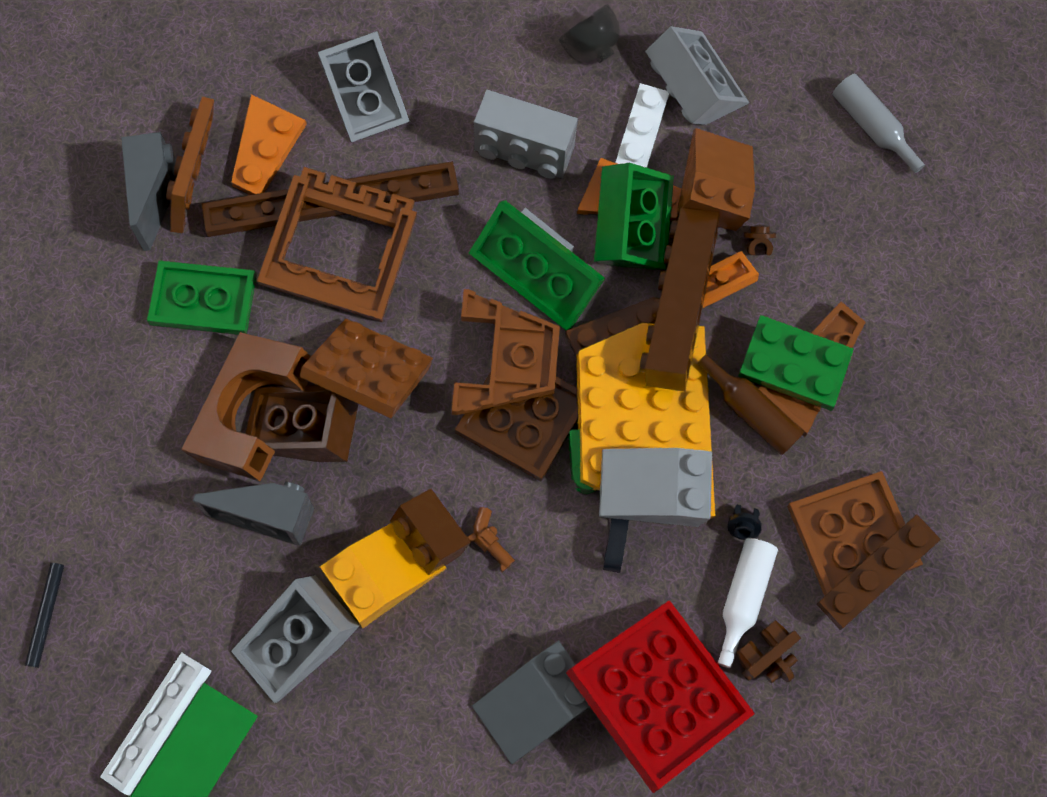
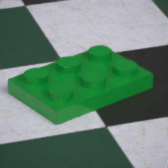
[147,260,257,335]
[738,315,854,411]

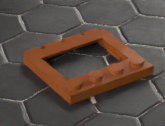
[257,167,417,322]

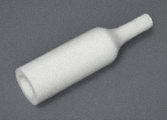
[717,538,778,668]

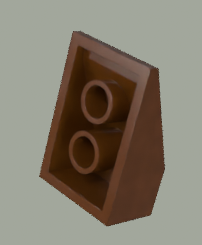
[246,385,358,462]

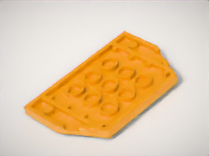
[576,323,715,519]

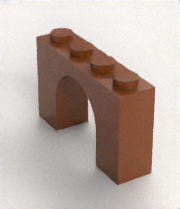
[181,332,311,482]

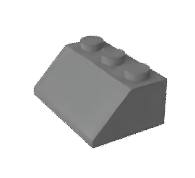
[645,26,749,125]

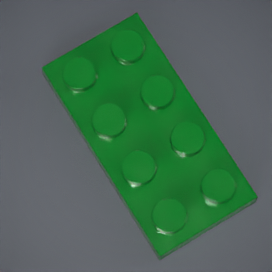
[469,200,605,331]

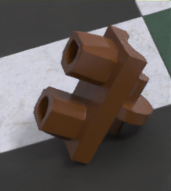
[735,620,801,683]

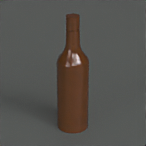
[697,354,805,456]

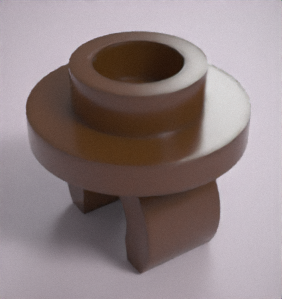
[744,225,776,255]

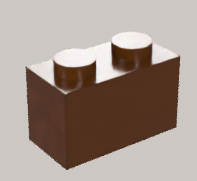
[390,489,471,575]

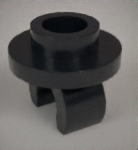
[727,504,762,540]

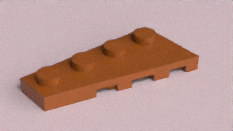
[166,97,214,233]
[759,302,866,437]

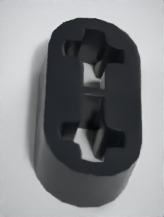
[603,518,629,573]

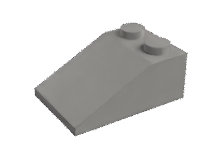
[318,31,410,142]
[599,448,712,527]
[231,575,360,703]

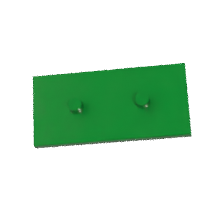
[130,683,258,797]

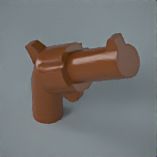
[467,507,515,573]

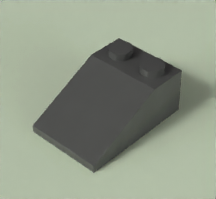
[121,132,177,251]
[193,482,314,546]
[472,640,591,764]

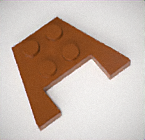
[452,289,560,415]

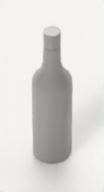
[832,74,925,173]

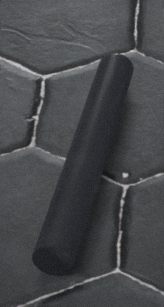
[25,563,64,668]

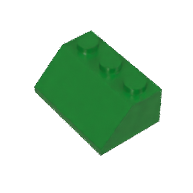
[594,162,674,270]

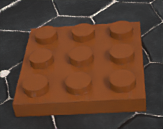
[300,318,433,419]
[787,471,923,596]

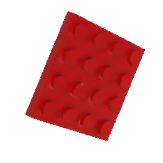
[566,600,755,793]

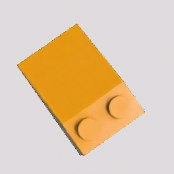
[320,523,447,629]

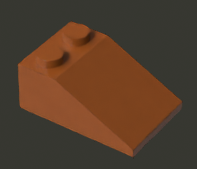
[677,128,755,231]

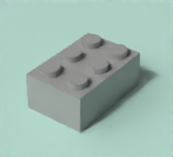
[474,90,578,179]

